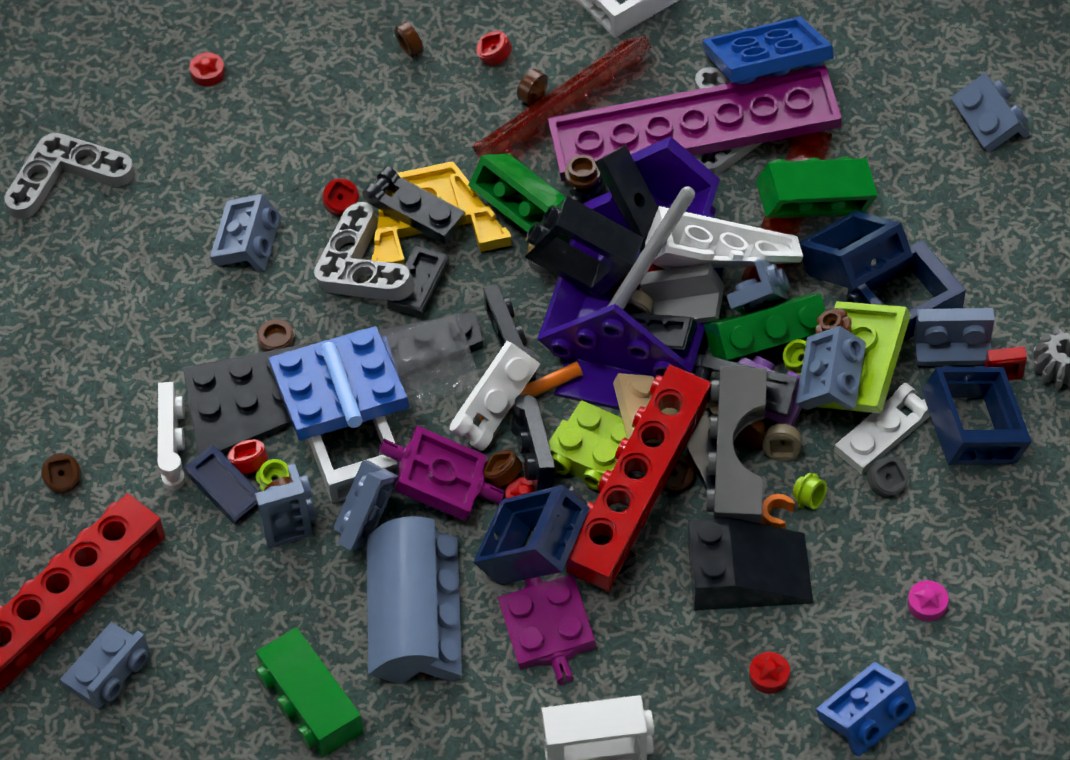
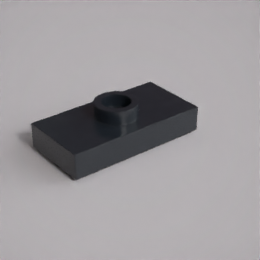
[387,245,450,318]
[626,312,697,356]

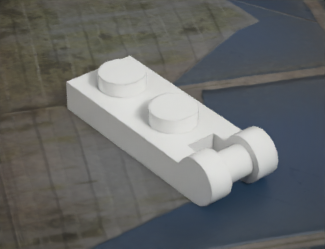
[450,341,540,451]
[158,382,185,490]
[834,383,930,474]

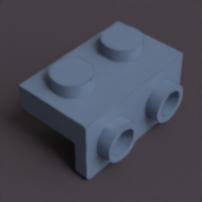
[951,73,1031,152]

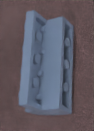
[366,517,462,684]

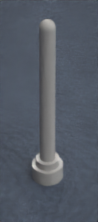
[602,186,695,309]

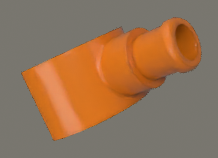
[761,494,795,529]

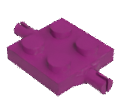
[378,426,505,521]
[497,574,597,685]

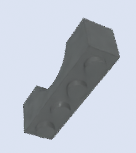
[706,366,767,524]

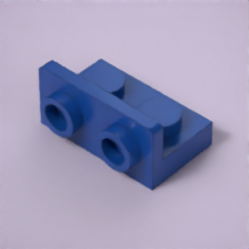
[816,662,916,756]

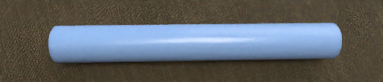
[321,342,363,428]

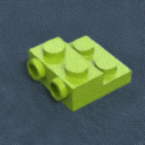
[548,400,627,490]

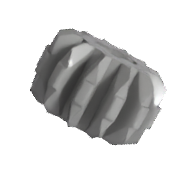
[1033,326,1070,391]

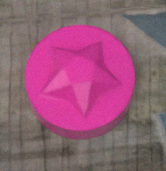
[907,580,949,622]

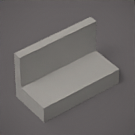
[640,263,724,324]

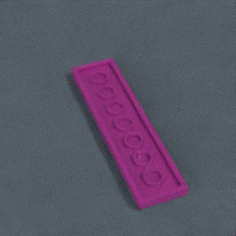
[548,65,842,182]

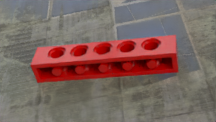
[566,364,711,592]
[0,493,165,691]

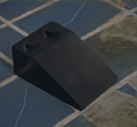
[688,517,813,611]

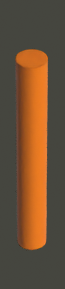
[477,361,583,422]

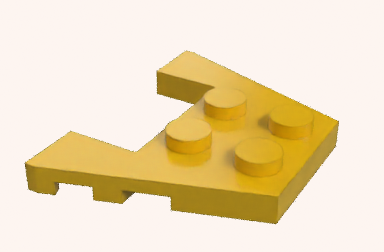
[371,161,512,265]

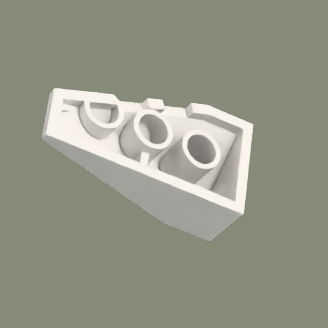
[645,206,803,269]

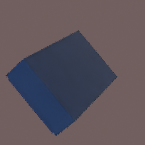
[184,444,259,524]

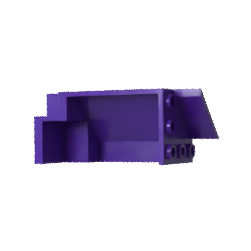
[537,136,723,410]

